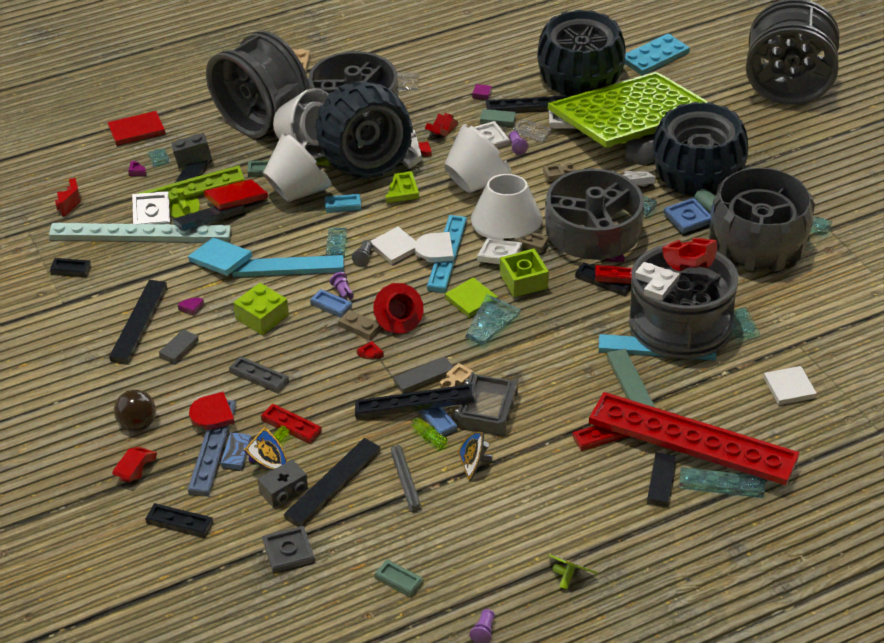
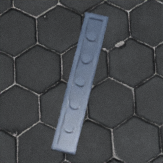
[188,400,236,496]

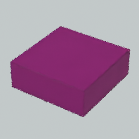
[472,84,492,100]

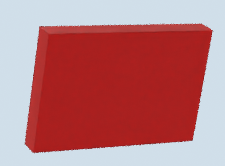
[107,111,166,146]
[204,179,268,210]

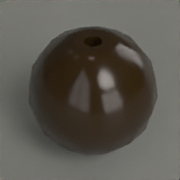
[114,390,156,431]

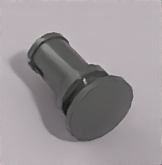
[352,240,373,266]

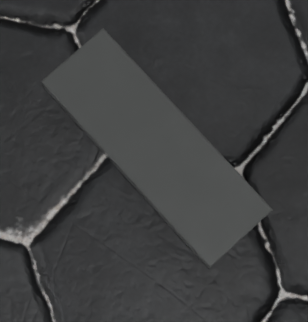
[229,356,289,393]
[393,357,453,394]

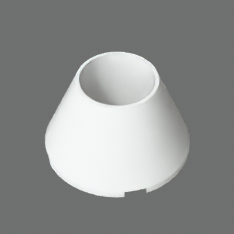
[273,88,329,158]
[444,124,512,193]
[263,133,332,202]
[471,174,543,241]

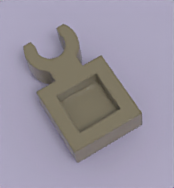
[543,163,576,182]

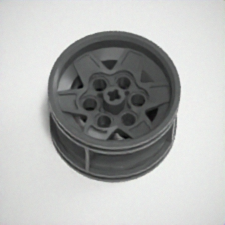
[746,0,840,105]
[206,30,310,138]
[629,244,738,359]

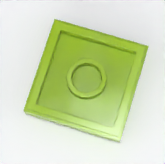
[445,277,498,318]

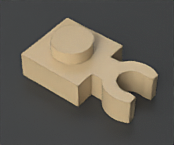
[440,363,474,388]

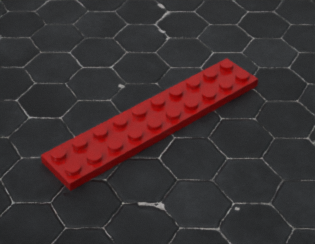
[589,392,800,486]

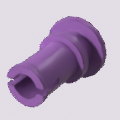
[509,131,528,155]
[329,272,354,300]
[469,609,495,643]

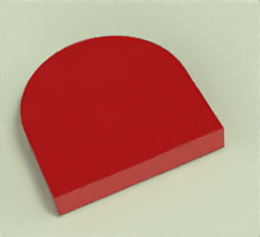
[189,391,235,430]

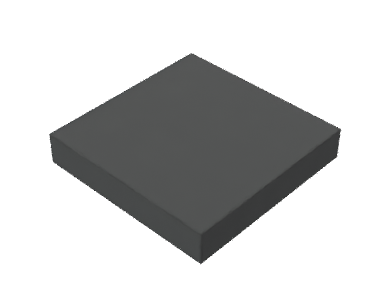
[262,526,315,573]

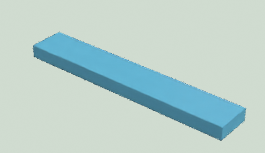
[427,215,467,293]
[232,255,344,277]
[598,334,716,360]

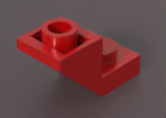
[425,113,458,137]
[55,178,81,217]
[112,447,157,482]

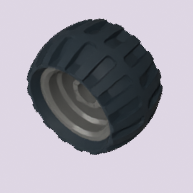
[537,10,626,95]
[316,81,413,178]
[653,102,748,196]

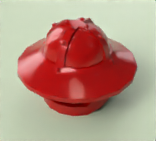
[373,283,424,334]

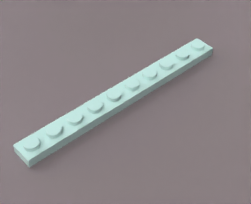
[49,223,231,243]

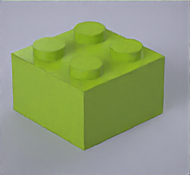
[500,249,549,297]
[233,283,289,336]

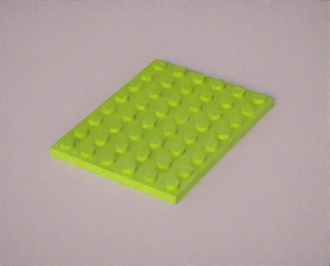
[548,72,708,148]

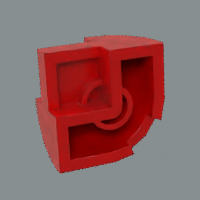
[662,238,717,272]

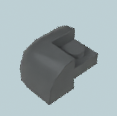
[625,134,655,166]

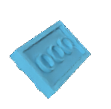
[624,34,690,76]

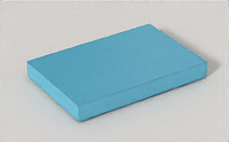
[188,237,253,276]

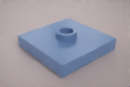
[663,198,711,233]

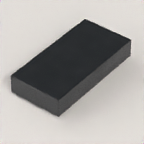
[50,258,91,277]

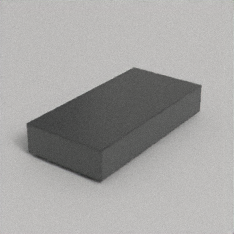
[159,329,199,364]

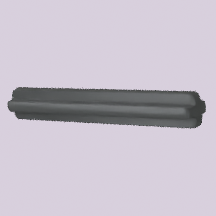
[391,445,421,512]

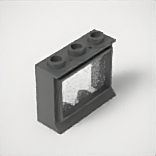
[454,372,519,436]

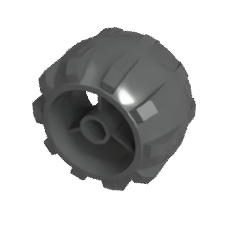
[709,168,815,272]

